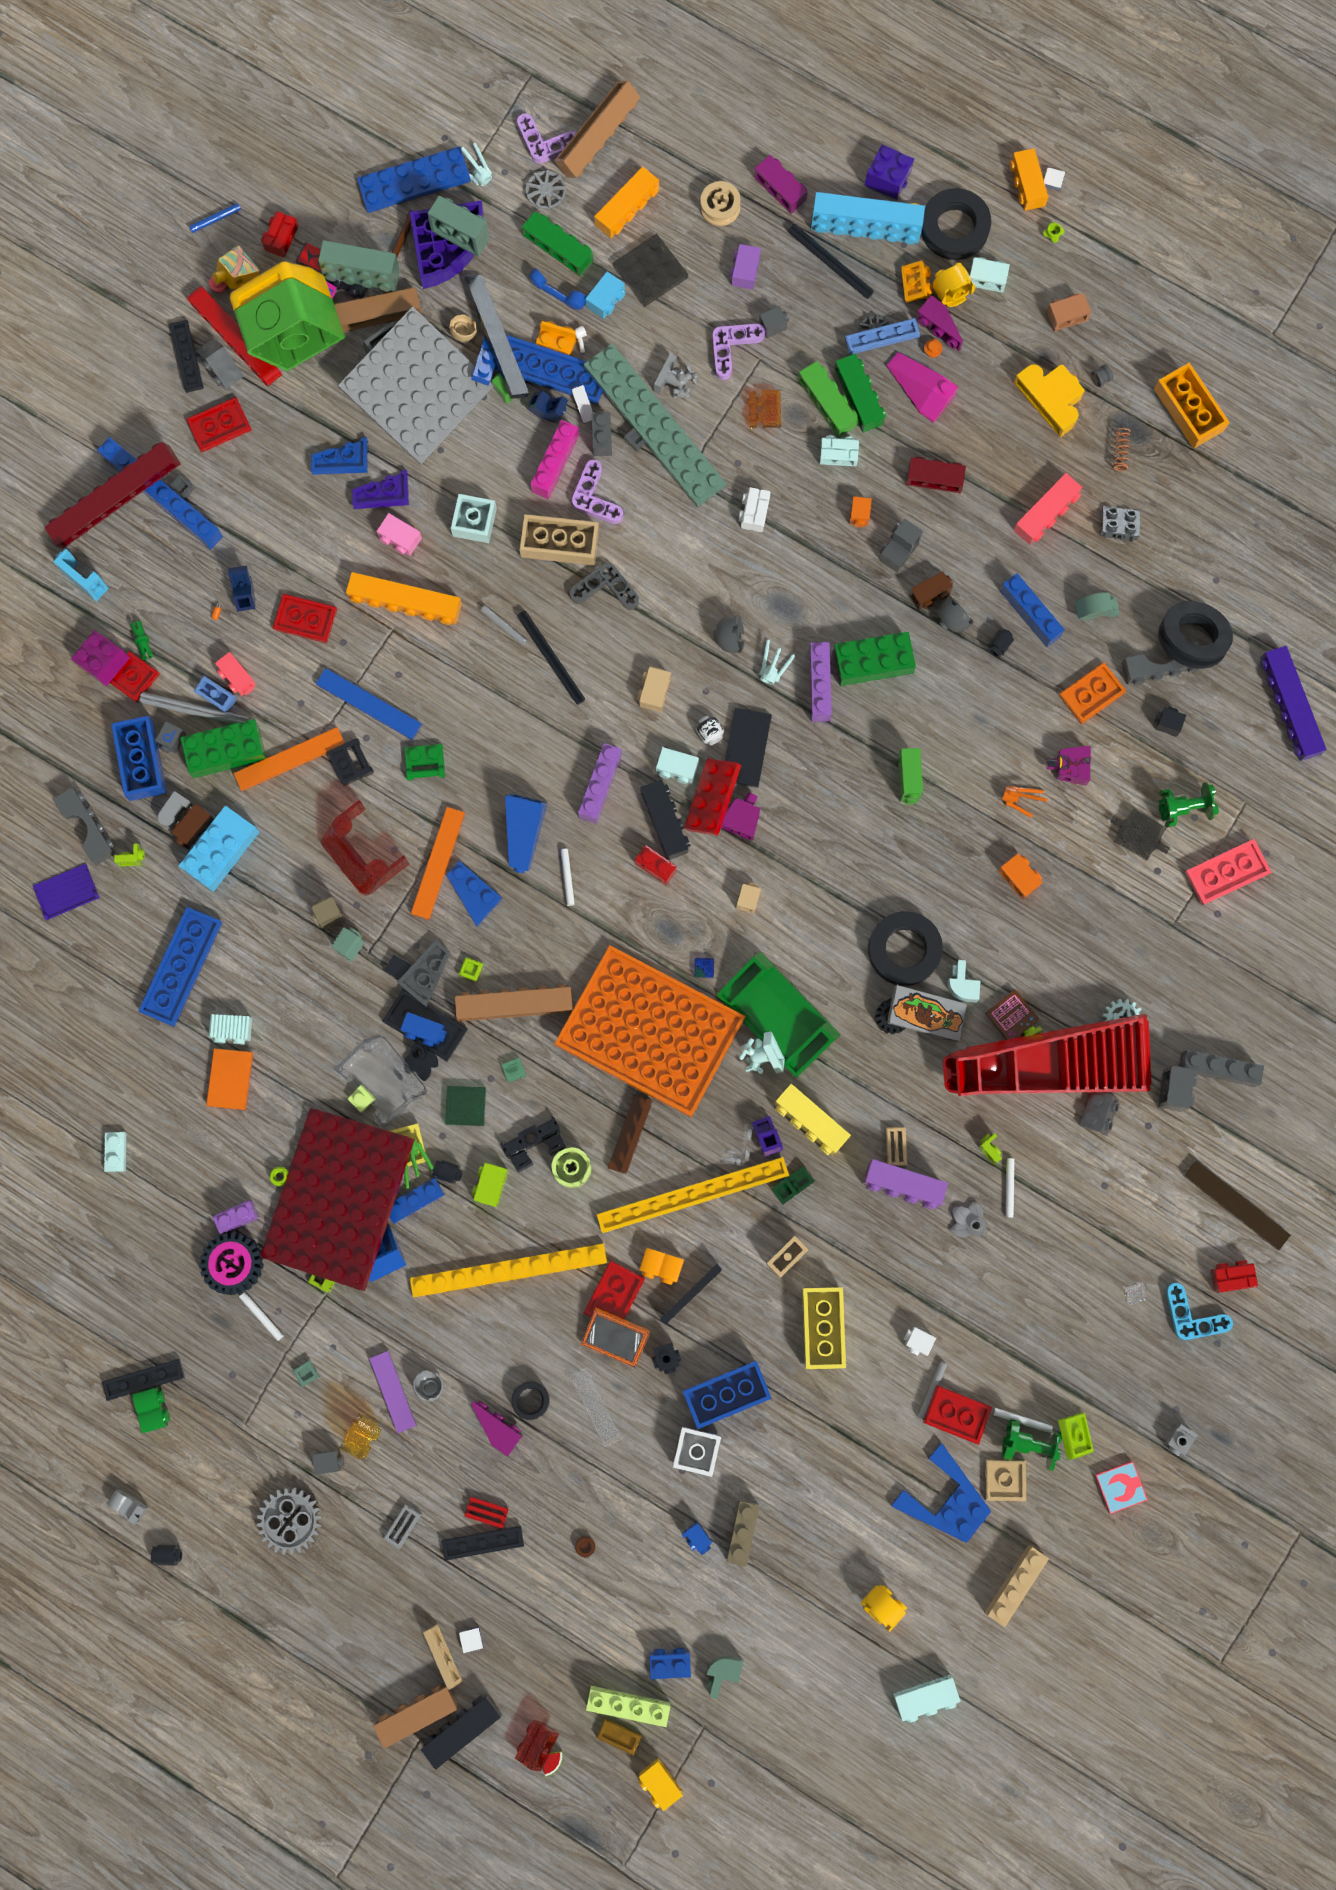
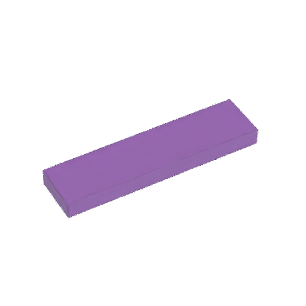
[369,1351,417,1434]

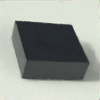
[384,955,411,980]

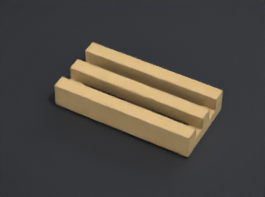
[885,1127,907,1167]

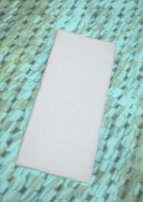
[571,385,593,423]

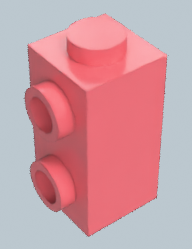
[215,652,256,696]

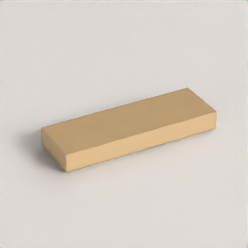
[423,1624,462,1690]

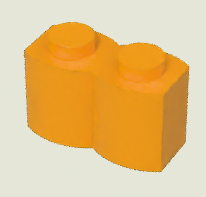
[639,1248,684,1285]

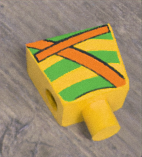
[212,246,260,289]

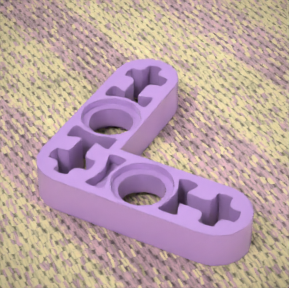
[517,113,577,164]
[712,324,765,380]
[572,460,623,524]

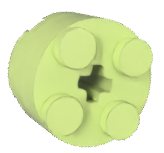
[552,1147,592,1188]

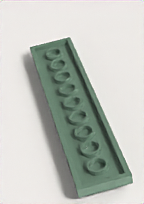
[583,343,727,508]

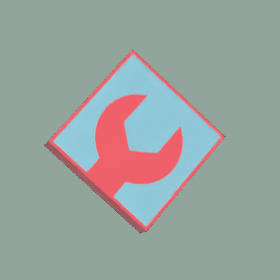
[1095,1461,1148,1514]

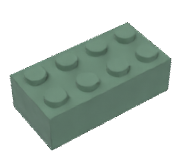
[318,240,400,291]

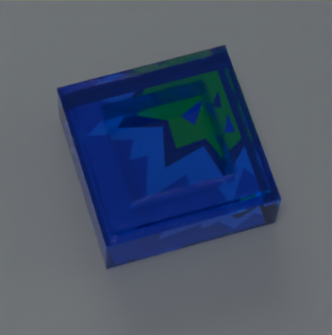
[694,958,714,978]

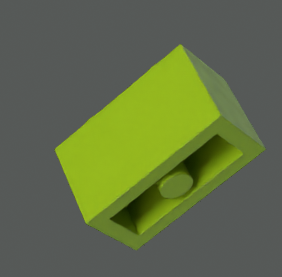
[471,1163,509,1208]

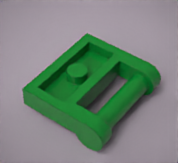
[405,744,445,781]

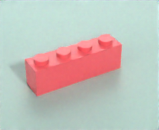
[1013,473,1082,545]

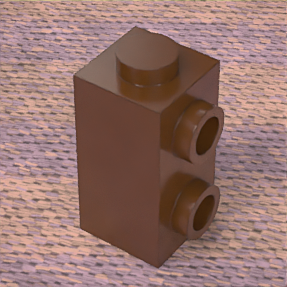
[909,571,953,610]
[171,804,214,848]

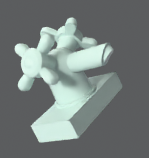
[739,1031,785,1074]

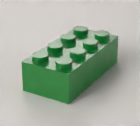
[833,631,916,686]
[181,719,267,779]

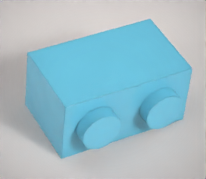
[585,272,626,319]

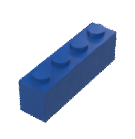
[1000,573,1065,648]

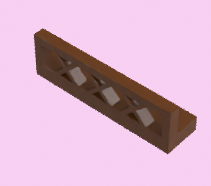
[608,1095,653,1175]

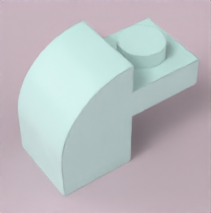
[947,960,980,1003]

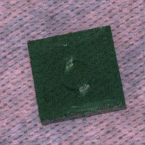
[445,1086,486,1126]

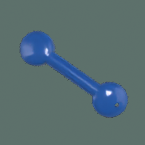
[529,268,587,310]

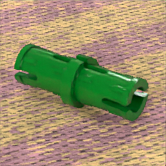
[130,621,154,660]

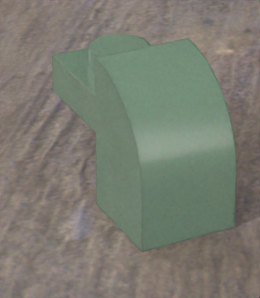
[1075,593,1120,621]
[706,1656,743,1699]

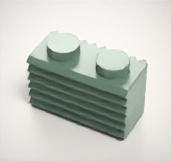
[331,927,364,962]

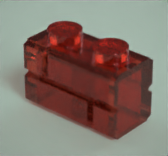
[515,1720,559,1772]

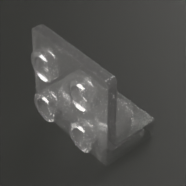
[720,1124,752,1166]

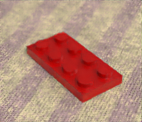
[684,758,741,836]

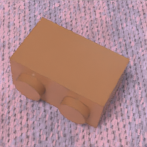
[1047,293,1091,331]

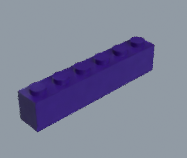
[1260,646,1327,761]

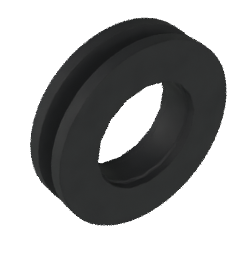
[921,188,991,260]
[1158,601,1233,669]
[868,911,943,986]

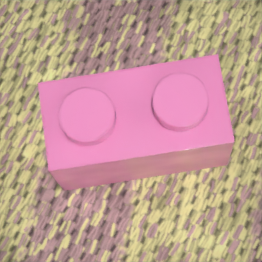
[377,513,422,556]

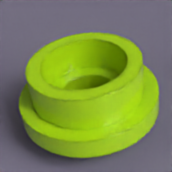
[270,1167,288,1186]

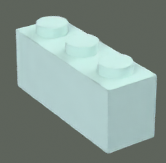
[893,1675,961,1723]

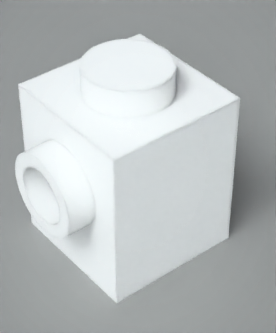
[903,1327,936,1356]

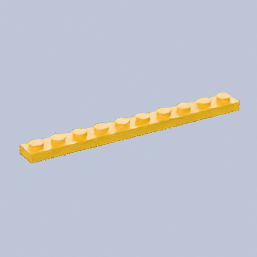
[597,1157,789,1234]
[410,1244,607,1298]

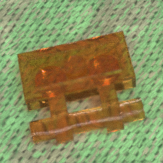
[747,390,781,429]

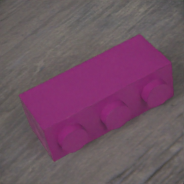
[754,155,808,214]

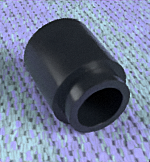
[987,629,1014,658]
[432,1160,463,1184]
[151,1545,182,1566]

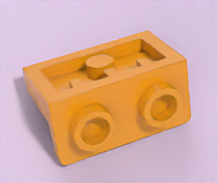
[901,260,933,303]
[535,321,577,356]

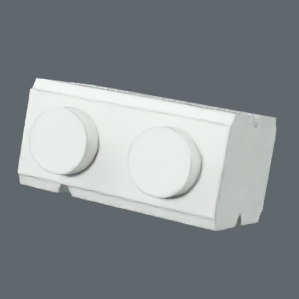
[739,487,771,532]

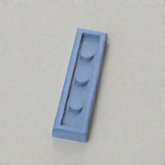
[844,318,920,355]

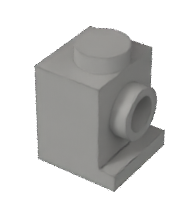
[1165,1423,1198,1457]

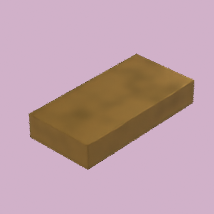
[596,1718,642,1755]

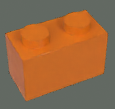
[998,853,1043,900]

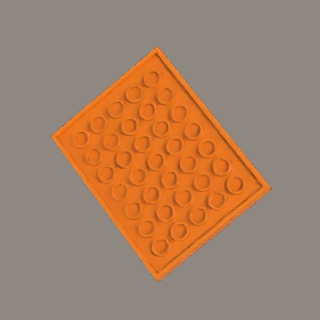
[554,945,745,1118]

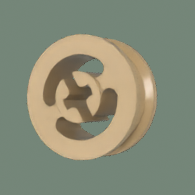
[700,181,740,226]

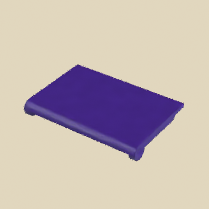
[33,863,100,920]

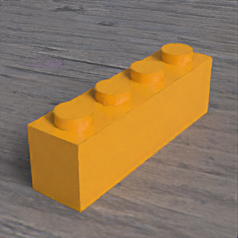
[594,167,659,238]

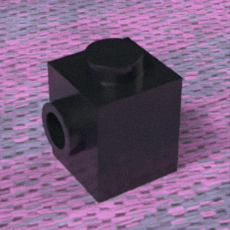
[1154,707,1186,737]

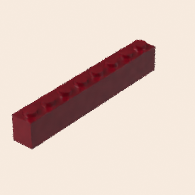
[44,442,181,549]

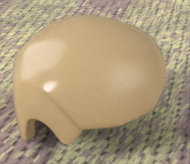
[449,314,477,342]

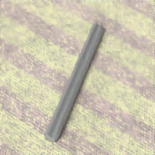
[140,692,250,724]

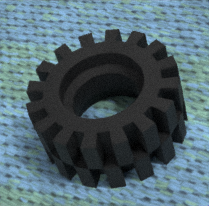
[875,998,906,1035]

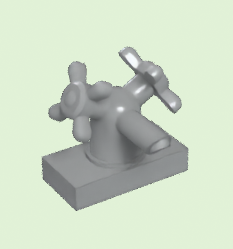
[654,353,697,399]

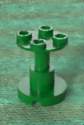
[1158,782,1219,828]
[1001,1419,1062,1471]

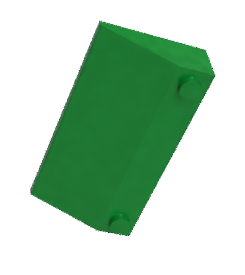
[716,952,841,1078]

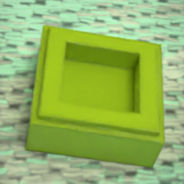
[458,957,484,982]

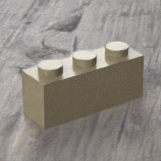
[726,1499,759,1567]

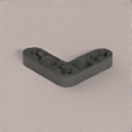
[570,563,639,610]

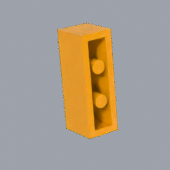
[1009,148,1048,211]

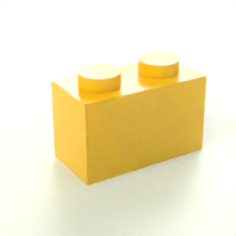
[638,1758,683,1811]

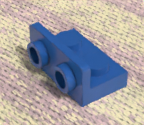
[649,1648,691,1679]

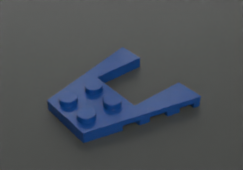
[891,1443,991,1543]

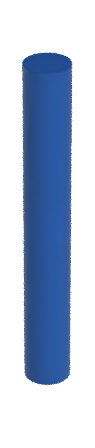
[189,203,241,233]

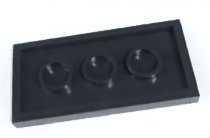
[725,708,772,788]
[382,989,468,1062]

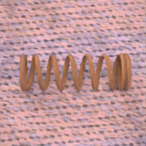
[1113,428,1131,471]

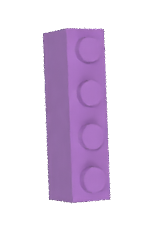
[809,642,832,722]
[578,743,622,824]

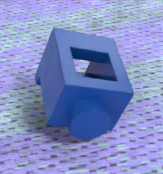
[681,1521,712,1555]

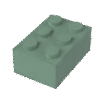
[428,196,490,257]

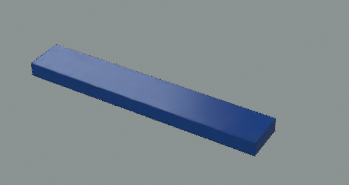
[316,668,422,740]

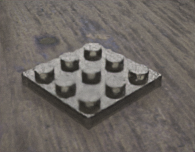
[613,233,688,307]

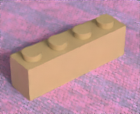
[984,1544,1049,1628]

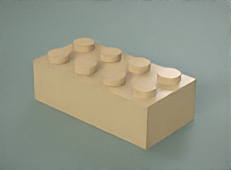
[520,514,599,566]

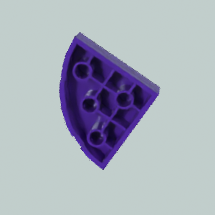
[410,201,484,289]

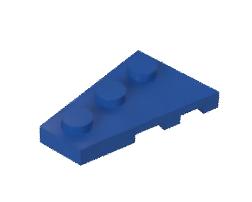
[311,437,368,475]
[447,861,502,927]

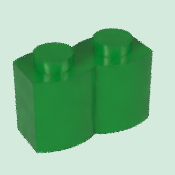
[132,1387,170,1434]

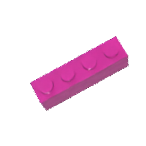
[531,420,579,499]

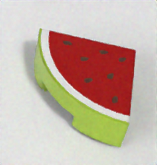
[542,1751,563,1777]

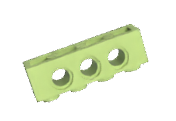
[586,1686,670,1727]

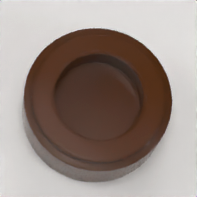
[575,1536,595,1557]

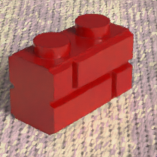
[261,211,299,258]
[635,845,677,885]
[1211,1260,1258,1293]

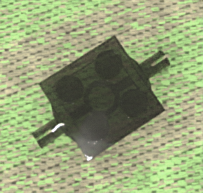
[1110,809,1170,861]

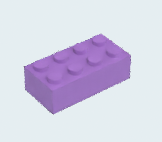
[862,1159,948,1210]

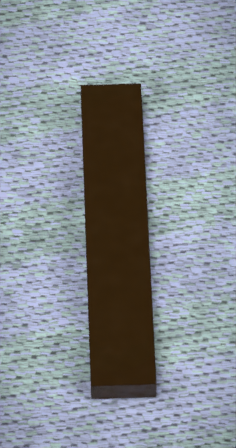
[1184,1161,1291,1251]

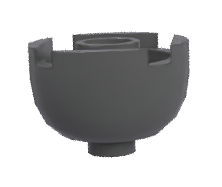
[938,595,974,632]
[713,615,744,653]

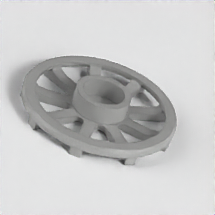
[526,170,566,209]

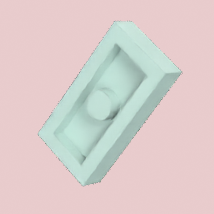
[104,1132,126,1172]

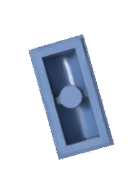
[194,675,236,712]

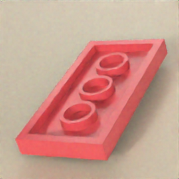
[1185,839,1272,906]

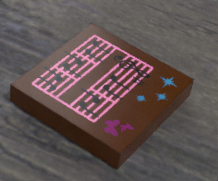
[985,989,1040,1040]

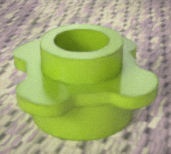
[1043,222,1065,243]

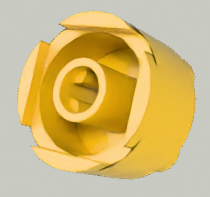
[933,263,975,307]
[859,1585,907,1632]

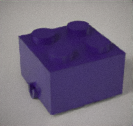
[864,145,914,200]

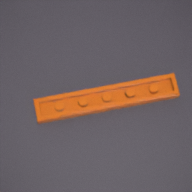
[233,727,345,791]
[411,807,465,920]

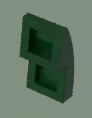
[771,1165,815,1205]

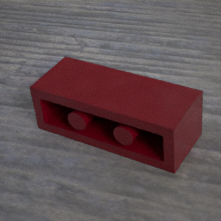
[906,457,966,494]

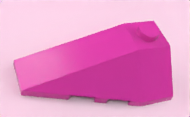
[887,352,958,423]

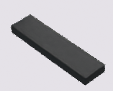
[170,320,204,393]
[660,1264,722,1324]
[102,1359,185,1401]
[442,1526,524,1561]

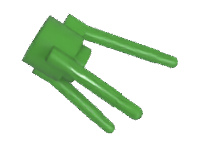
[404,1138,434,1189]

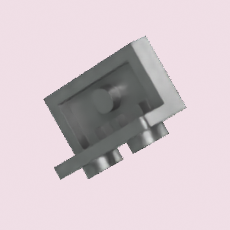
[1080,1092,1120,1136]

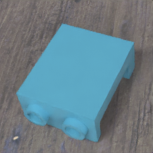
[54,549,109,602]

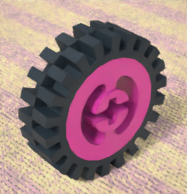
[199,1233,264,1295]

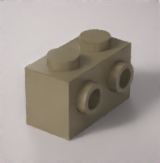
[311,897,346,931]

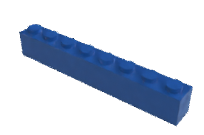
[97,437,223,550]

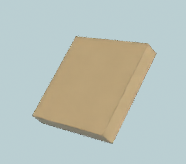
[985,1459,1026,1501]

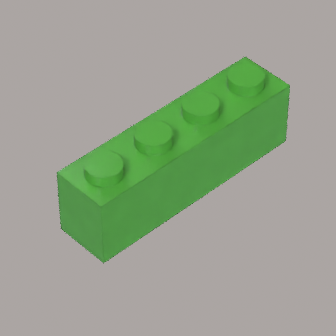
[798,361,858,438]

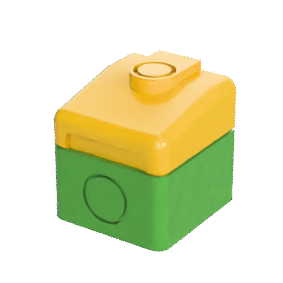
[230,261,345,371]

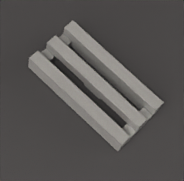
[383,1503,422,1550]

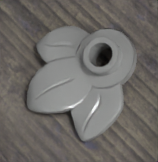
[950,1201,987,1238]

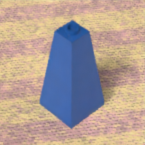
[505,794,548,873]

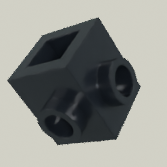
[652,1343,681,1374]

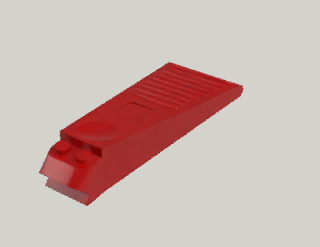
[943,1014,1152,1096]

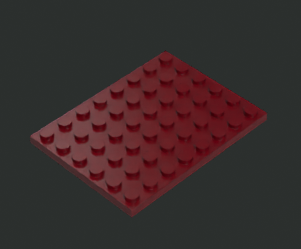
[261,1108,415,1291]

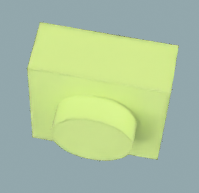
[348,1085,376,1113]

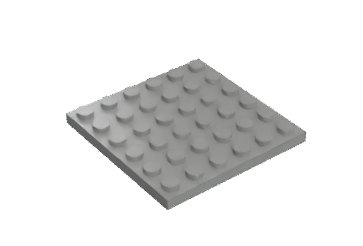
[338,306,493,465]

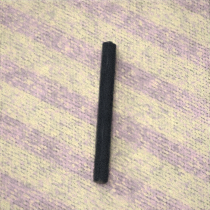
[788,224,874,299]
[518,610,585,705]

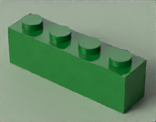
[522,211,593,276]
[834,353,886,433]

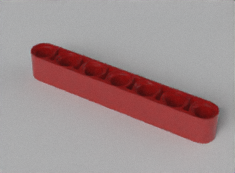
[186,286,282,387]

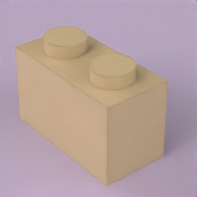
[637,667,671,712]
[766,1236,808,1278]

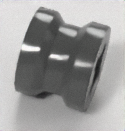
[1091,364,1113,388]

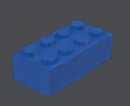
[111,716,167,801]
[683,1360,772,1429]

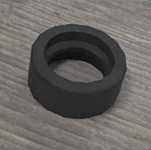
[511,1381,550,1420]

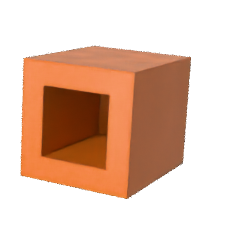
[849,496,872,527]

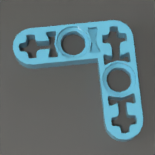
[1166,1283,1233,1340]

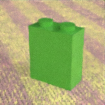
[897,748,923,805]

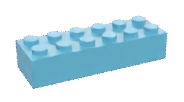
[811,192,925,244]

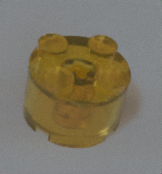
[339,1413,382,1460]

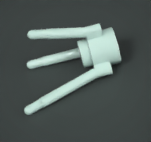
[461,143,492,186]
[759,640,795,685]

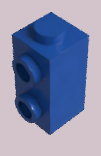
[400,1012,447,1047]

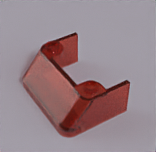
[321,800,410,896]

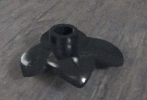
[403,1043,438,1081]

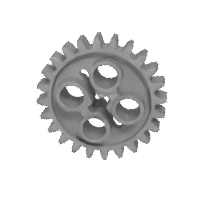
[256,1487,323,1555]

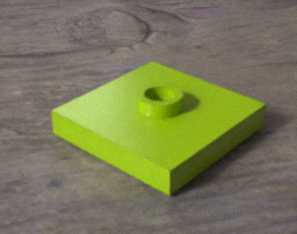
[1058,1412,1094,1460]

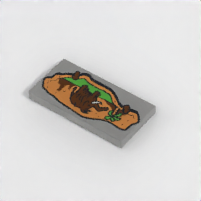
[887,985,967,1042]

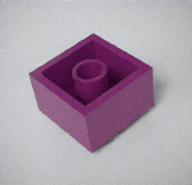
[71,630,130,687]

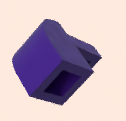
[752,1116,783,1157]

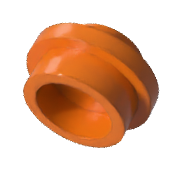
[924,339,942,358]

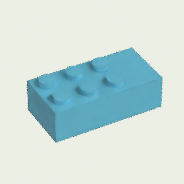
[179,805,260,892]

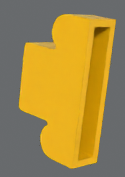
[1014,365,1085,437]

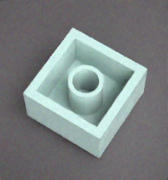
[451,494,497,543]

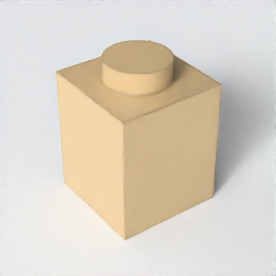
[736,882,761,914]

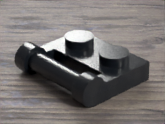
[327,738,374,787]

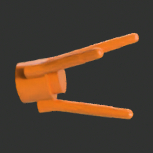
[1002,786,1048,817]

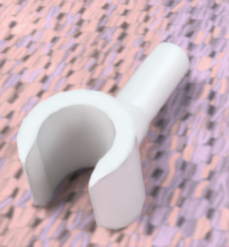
[575,326,587,354]

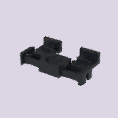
[500,1116,567,1173]

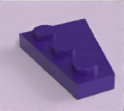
[352,469,409,509]

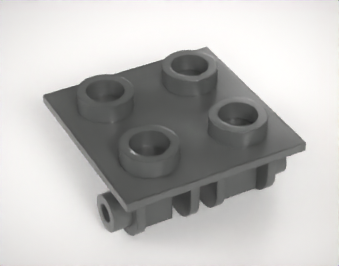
[1100,506,1140,542]

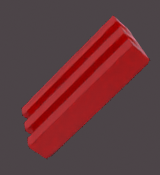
[464,1496,509,1529]

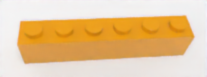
[346,572,462,625]

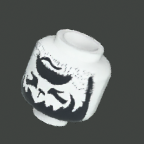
[696,716,724,745]

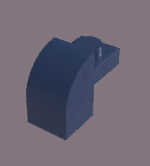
[526,391,568,423]
[228,565,256,612]

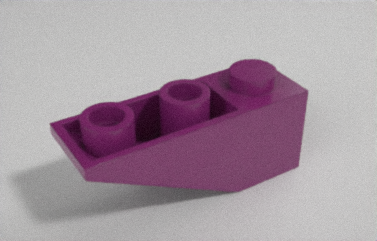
[916,295,963,351]
[471,1400,523,1457]

